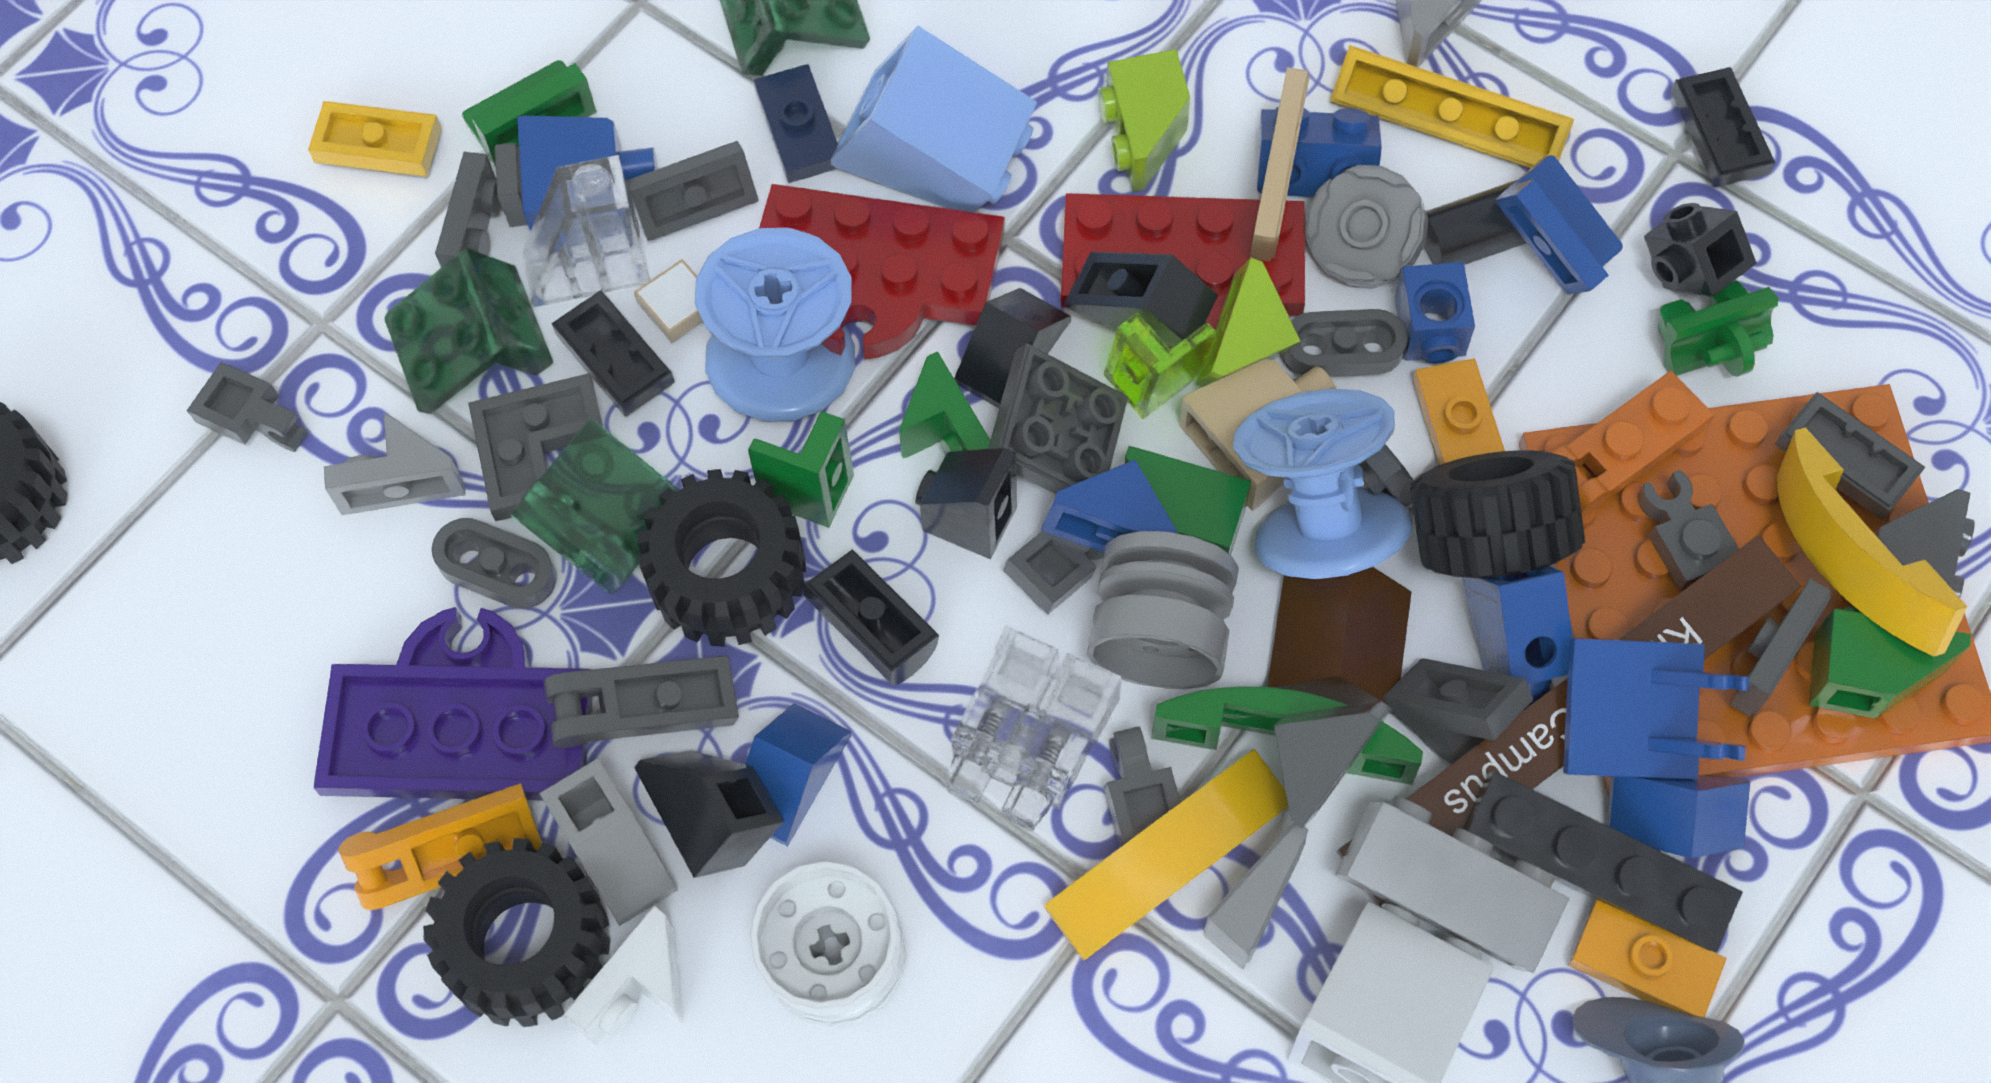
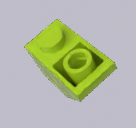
[1098,49,1191,192]

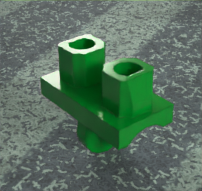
[1658,280,1779,377]

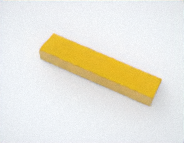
[1330,45,1574,168]

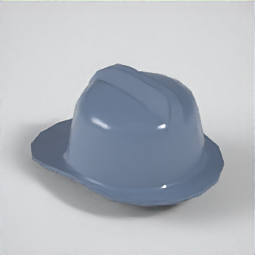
[1572,997,1745,1083]

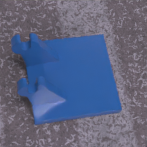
[1563,638,1750,779]

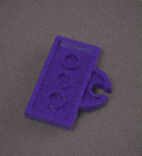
[313,607,593,801]

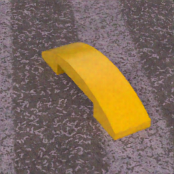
[1776,427,1968,656]
[1043,749,1289,961]

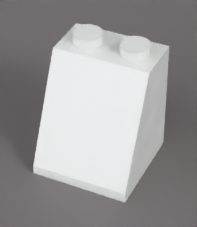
[1287,901,1494,1083]

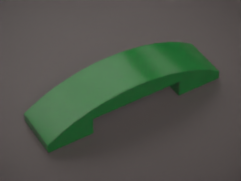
[1152,686,1423,785]

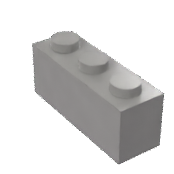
[1335,796,1570,974]

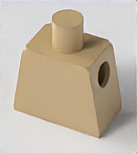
[1179,358,1336,511]

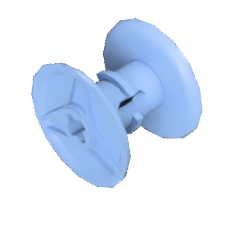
[695,228,855,421]
[1233,388,1412,579]

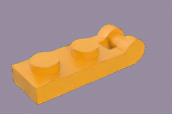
[338,783,542,910]

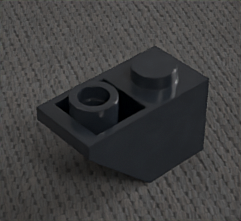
[634,750,784,878]

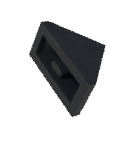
[954,288,1071,408]

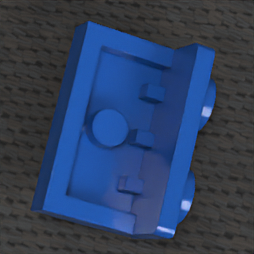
[1257,107,1382,197]

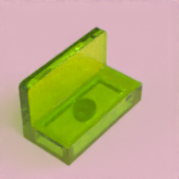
[1103,313,1216,420]

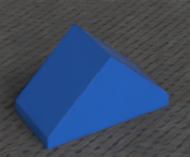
[1040,460,1179,553]
[745,703,852,847]
[1607,776,1750,859]

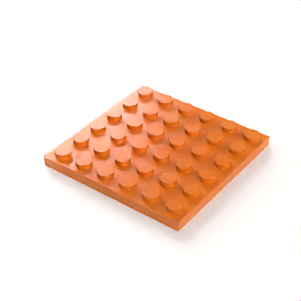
[1519,384,1991,796]

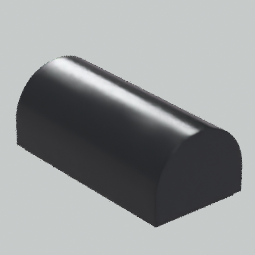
[1424,179,1527,265]
[803,549,939,685]

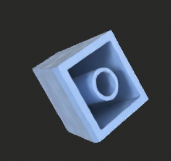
[831,25,1037,212]

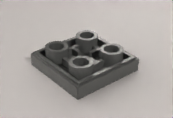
[988,343,1129,494]

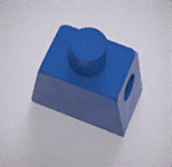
[517,116,658,244]

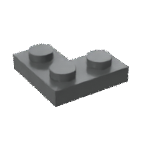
[468,373,606,522]

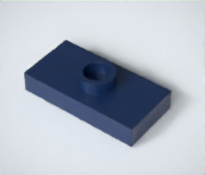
[753,63,838,184]

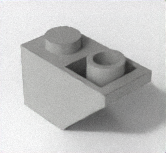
[539,758,677,926]

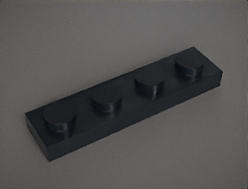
[1463,771,1743,953]

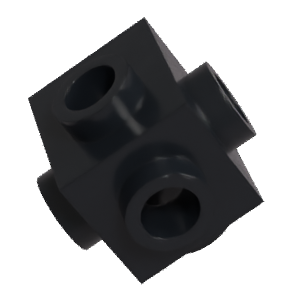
[1643,203,1757,297]

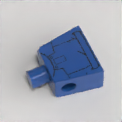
[1462,566,1572,711]

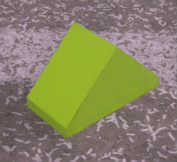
[1196,257,1301,387]

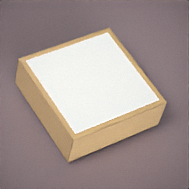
[634,259,703,343]

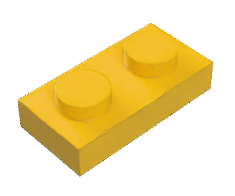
[308,101,442,177]

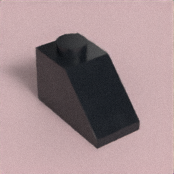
[1064,252,1218,349]
[915,448,1017,560]

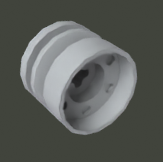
[1086,531,1239,689]

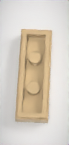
[1250,67,1310,262]

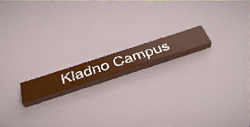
[1336,535,1802,906]

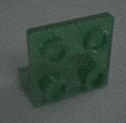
[719,0,870,76]
[384,248,554,414]
[510,420,680,595]

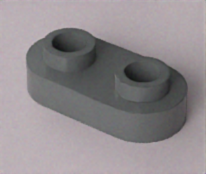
[1283,309,1408,377]
[431,518,556,609]

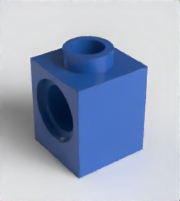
[1394,262,1475,364]

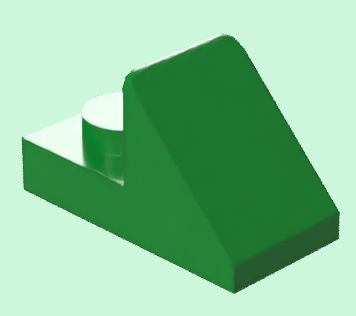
[899,351,990,458]

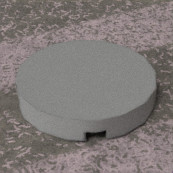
[1305,165,1428,287]

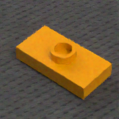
[1412,358,1505,465]
[1568,900,1727,1017]

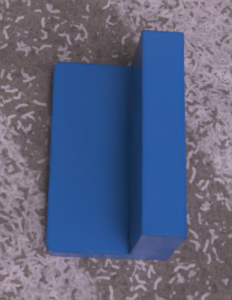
[1494,155,1623,294]

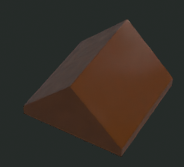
[1267,567,1412,714]

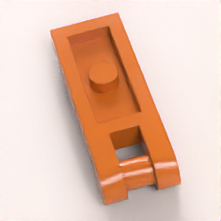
[1552,370,1714,517]

